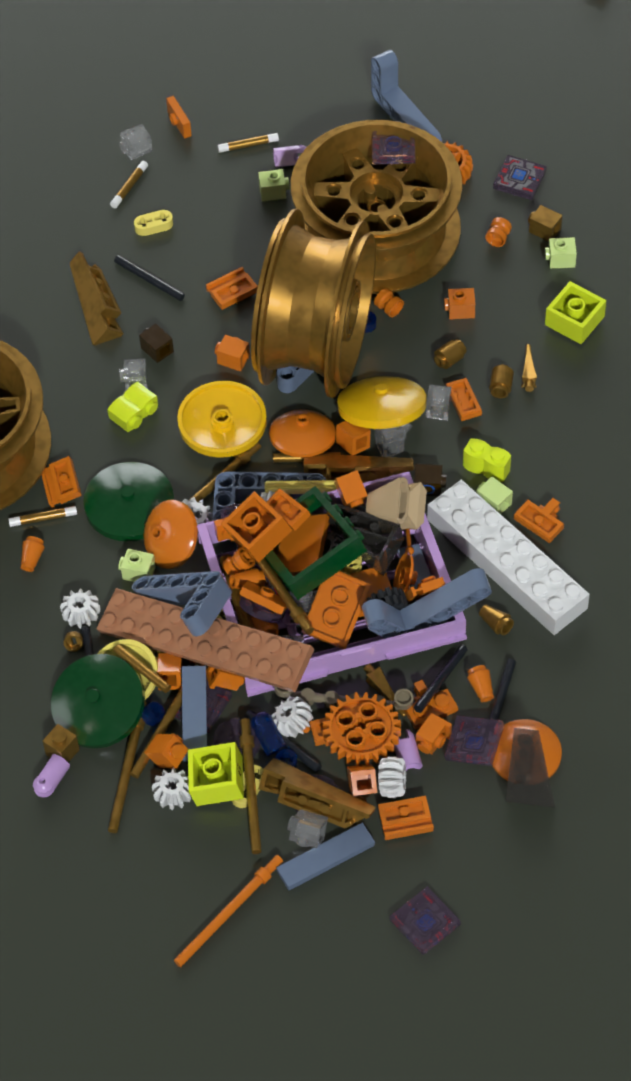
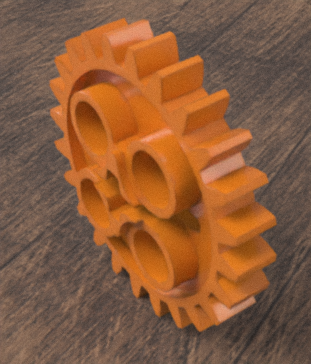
[323,692,401,766]

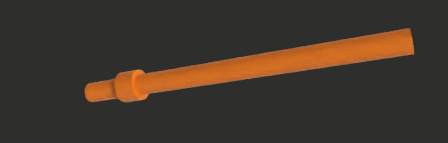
[174,855,283,967]

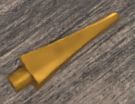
[521,344,537,392]
[363,664,407,717]

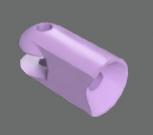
[273,145,306,168]
[394,729,423,771]
[33,754,70,797]

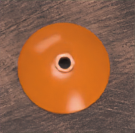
[269,409,336,457]
[144,500,198,569]
[489,719,562,785]

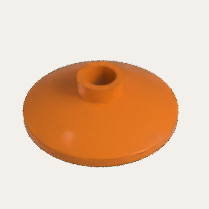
[393,552,418,593]

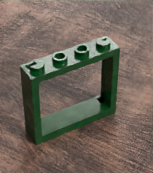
[264,486,367,600]

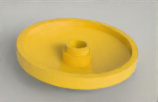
[337,376,427,429]
[177,381,267,457]

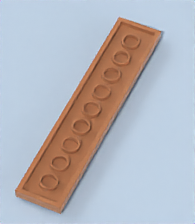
[97,588,314,693]

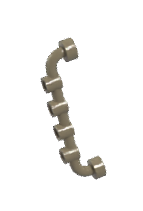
[274,686,414,710]

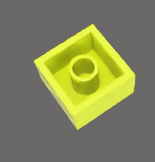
[545,281,607,344]
[188,742,244,806]

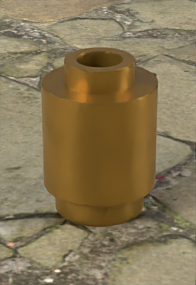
[434,339,467,369]
[489,364,514,399]

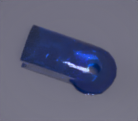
[251,712,286,756]

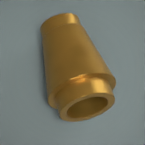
[479,605,514,635]

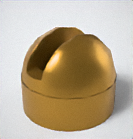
[64,631,83,652]

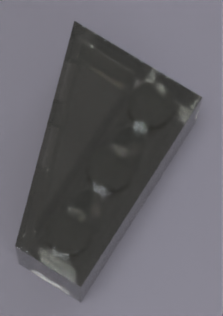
[328,504,404,576]
[506,728,555,808]

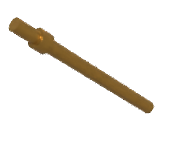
[188,442,261,503]
[255,558,314,635]
[130,662,205,779]
[108,702,147,833]
[239,718,262,854]

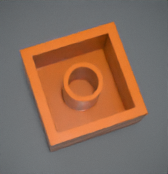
[221,491,292,563]

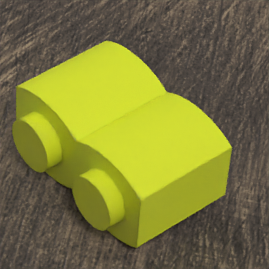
[107,382,158,432]
[463,438,511,482]

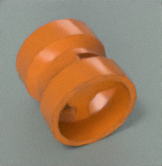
[485,217,512,247]
[374,288,404,318]
[223,547,255,576]

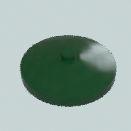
[83,462,174,541]
[51,654,145,749]

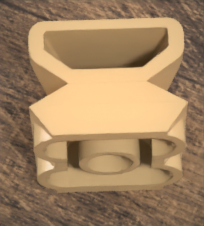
[366,477,427,532]

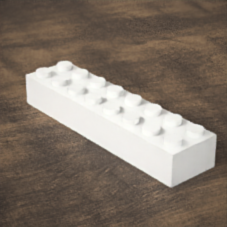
[427,479,590,635]

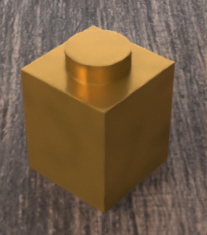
[528,205,563,241]
[43,724,80,763]

